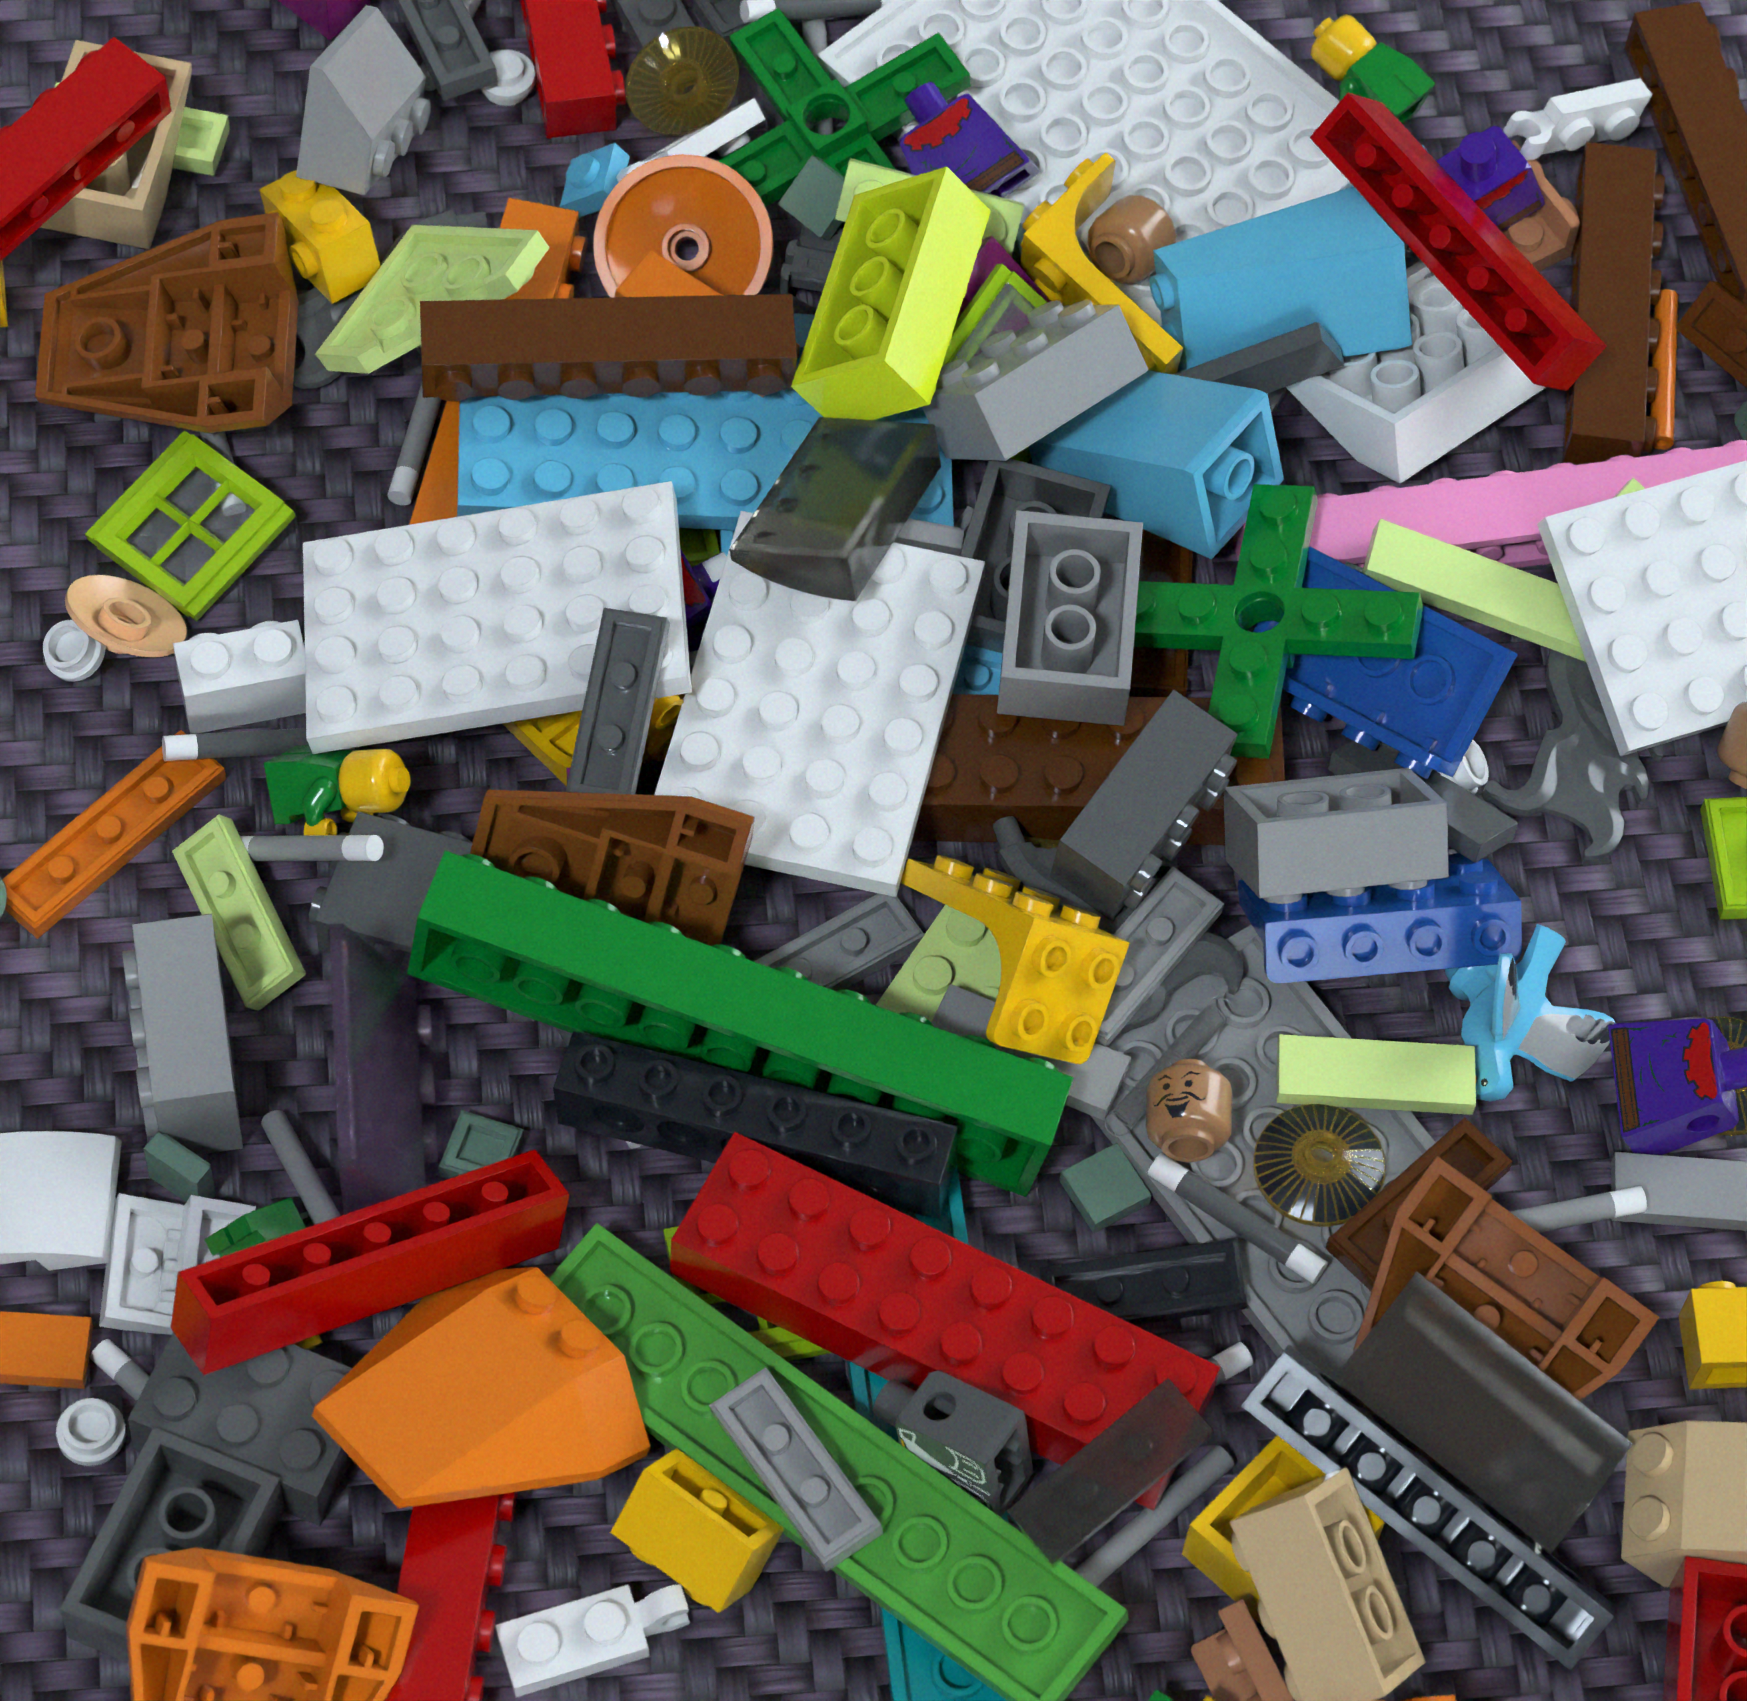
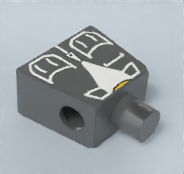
[873,1371,1034,1517]

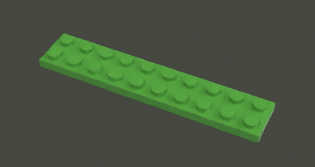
[549,1223,1129,1701]

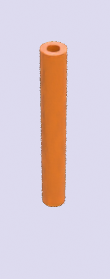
[1650,289,1678,450]

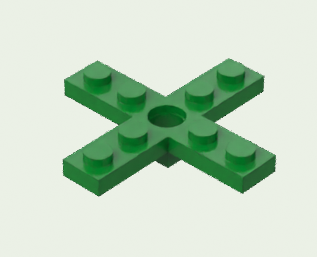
[719,7,972,207]
[1133,484,1423,759]

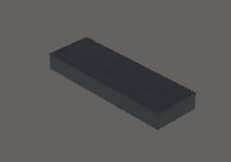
[1039,1238,1248,1325]

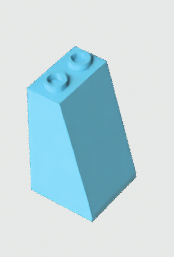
[1149,187,1412,371]
[1029,371,1284,559]

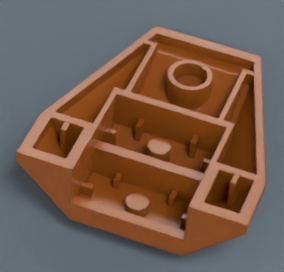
[35,212,299,433]
[470,790,755,946]
[1341,1156,1660,1484]

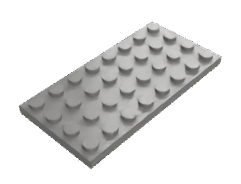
[1090,924,1436,1386]

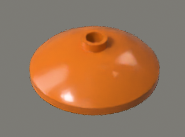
[593,154,774,297]

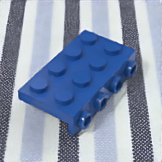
[1253,546,1518,779]
[1238,853,1522,983]

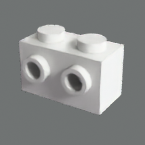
[173,620,306,734]

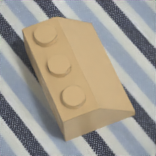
[1230,1467,1425,1701]

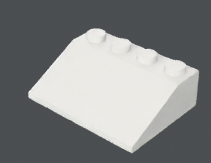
[1286,260,1546,484]

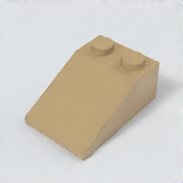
[40,40,192,250]
[1621,1421,1747,1587]

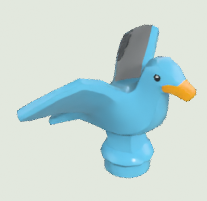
[1445,924,1616,1102]

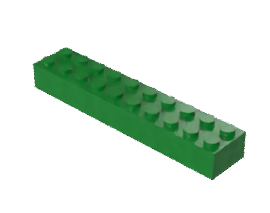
[407,850,1074,1197]

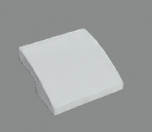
[0,1131,122,1271]
[99,1193,256,1335]

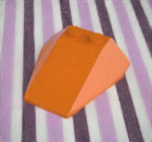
[312,1267,650,1508]
[126,1547,419,1701]

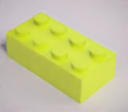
[791,166,991,429]

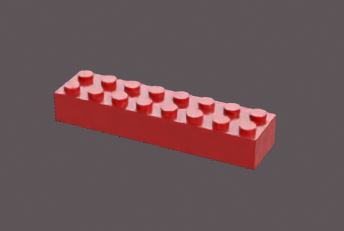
[670,1132,1221,1511]

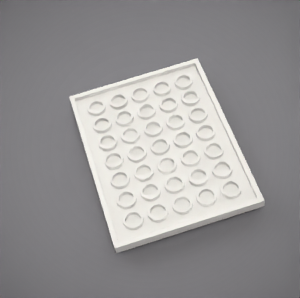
[817,0,1353,326]

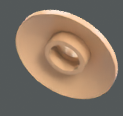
[65,575,187,658]

